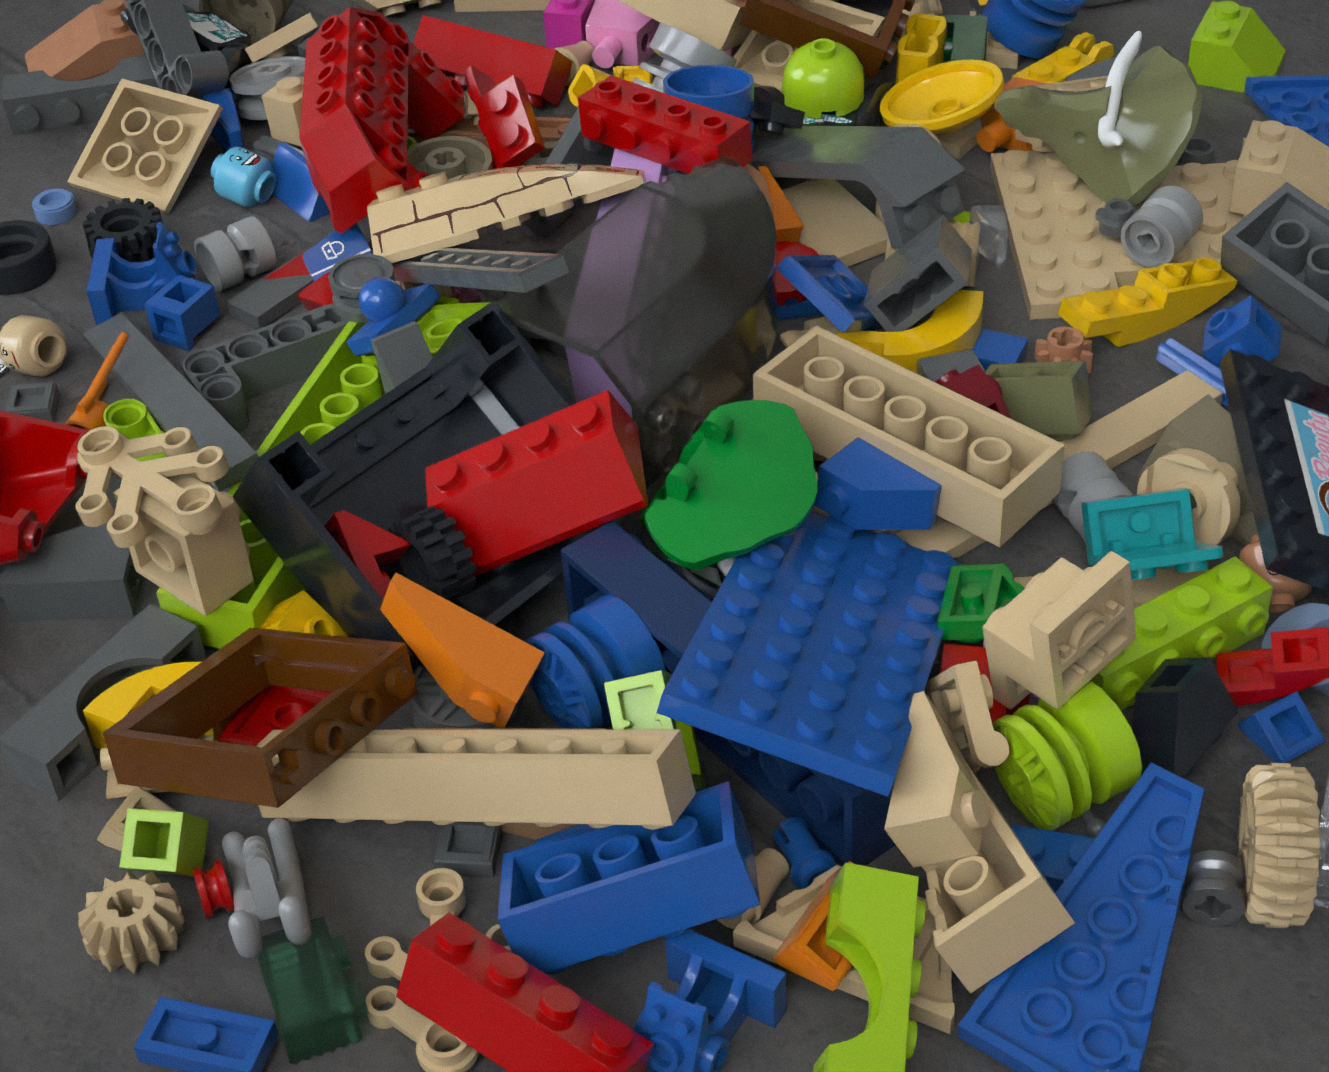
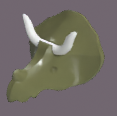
[994,31,1202,206]

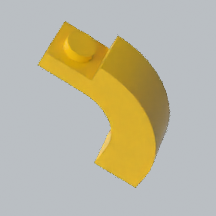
[837,290,984,374]

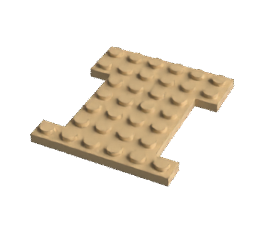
[990,138,1247,320]

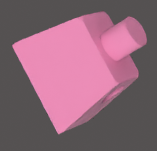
[585,0,660,68]

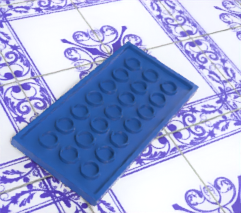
[657,511,965,797]

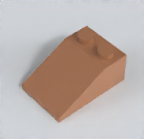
[25,0,145,81]

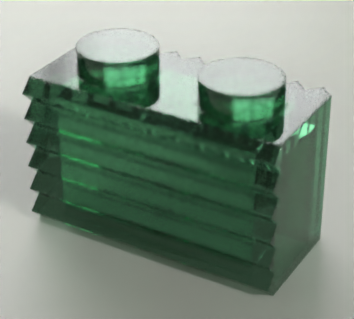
[257,916,368,1065]

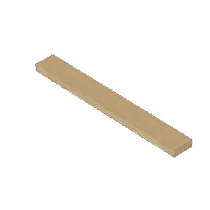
[896,370,1223,559]

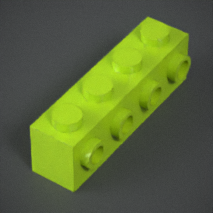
[1090,556,1273,711]

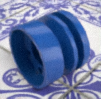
[982,0,1087,58]
[663,65,754,154]
[524,594,666,729]

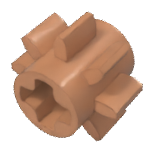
[1035,327,1093,373]

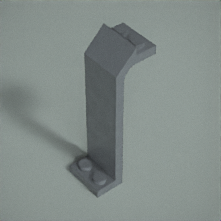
[749,126,966,248]

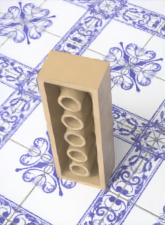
[753,326,1065,547]

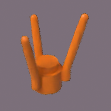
[64,332,129,430]

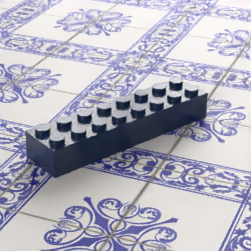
[561,521,896,867]

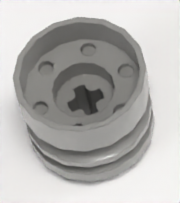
[633,22,737,92]

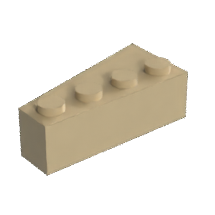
[921,760,1075,994]

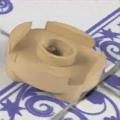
[1137,448,1241,545]

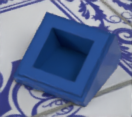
[1237,691,1326,763]

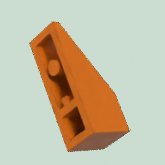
[380,573,545,728]

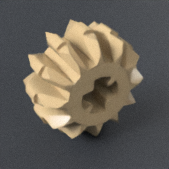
[78,870,184,974]

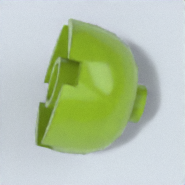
[782,38,865,119]

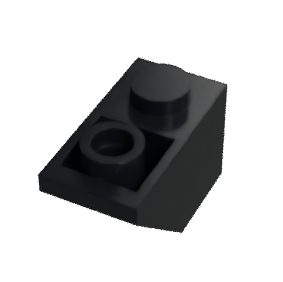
[1133,657,1238,779]

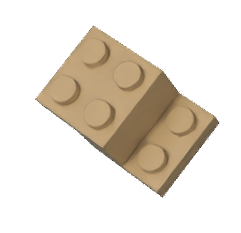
[982,551,1136,710]

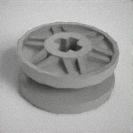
[229,56,305,120]

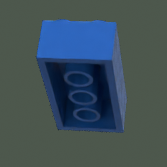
[498,781,760,975]

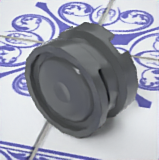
[328,254,395,323]

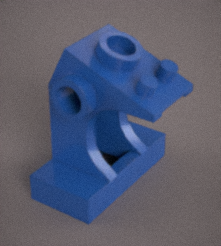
[86,222,198,326]
[634,929,787,1072]

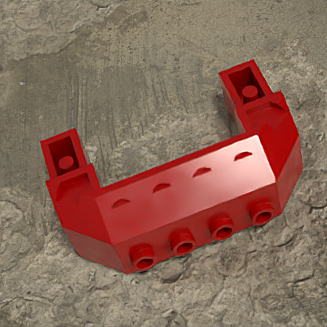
[299,7,465,248]

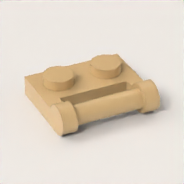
[926,661,1009,774]

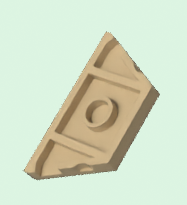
[733,865,955,1034]

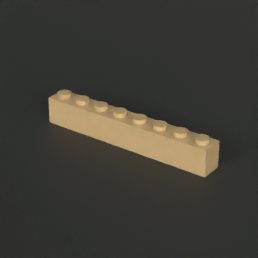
[255,729,696,829]

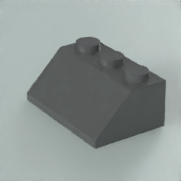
[1220,182,1329,346]

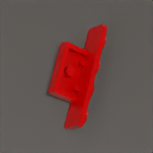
[465,66,545,169]

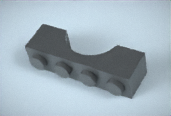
[2,55,159,134]
[0,603,207,802]

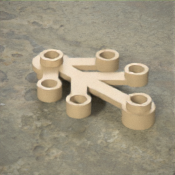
[75,426,229,548]
[365,868,512,1072]

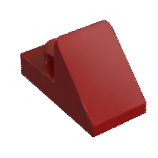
[324,510,410,600]

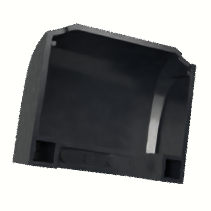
[233,301,625,656]

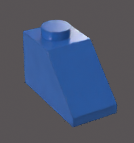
[814,437,942,530]

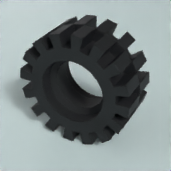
[83,198,163,263]
[388,506,476,602]

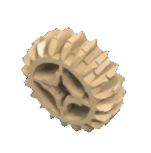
[1237,762,1321,929]

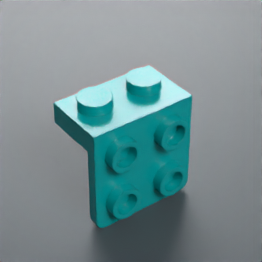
[1081,488,1223,580]

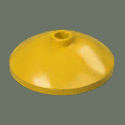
[880,59,1005,136]

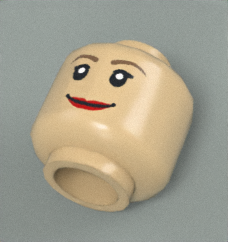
[0,315,68,377]

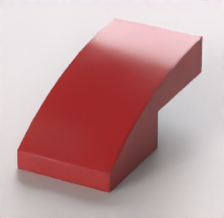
[1216,627,1329,707]

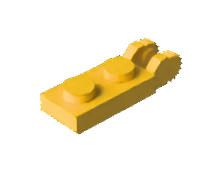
[1012,32,1115,83]

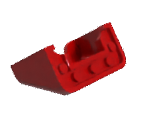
[0,410,91,565]

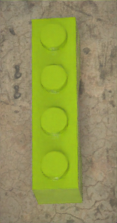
[813,862,926,1072]

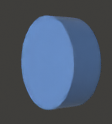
[32,189,77,225]

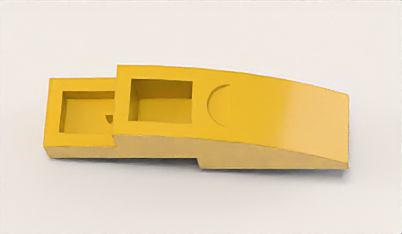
[1058,257,1238,347]

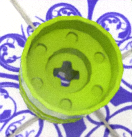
[992,681,1142,831]

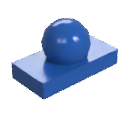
[346,277,440,356]

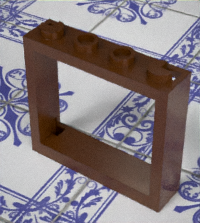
[739,0,915,79]
[103,628,418,808]

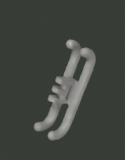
[222,818,311,960]

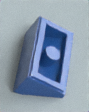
[272,142,330,222]

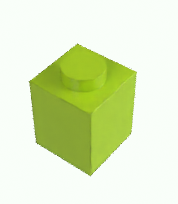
[119,808,209,877]

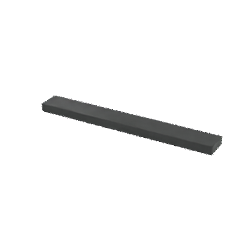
[392,248,569,293]
[82,312,259,491]

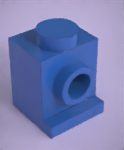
[144,274,220,351]

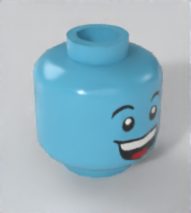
[211,147,277,208]

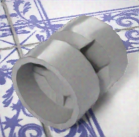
[1121,185,1204,268]
[194,216,277,292]
[1051,452,1134,543]

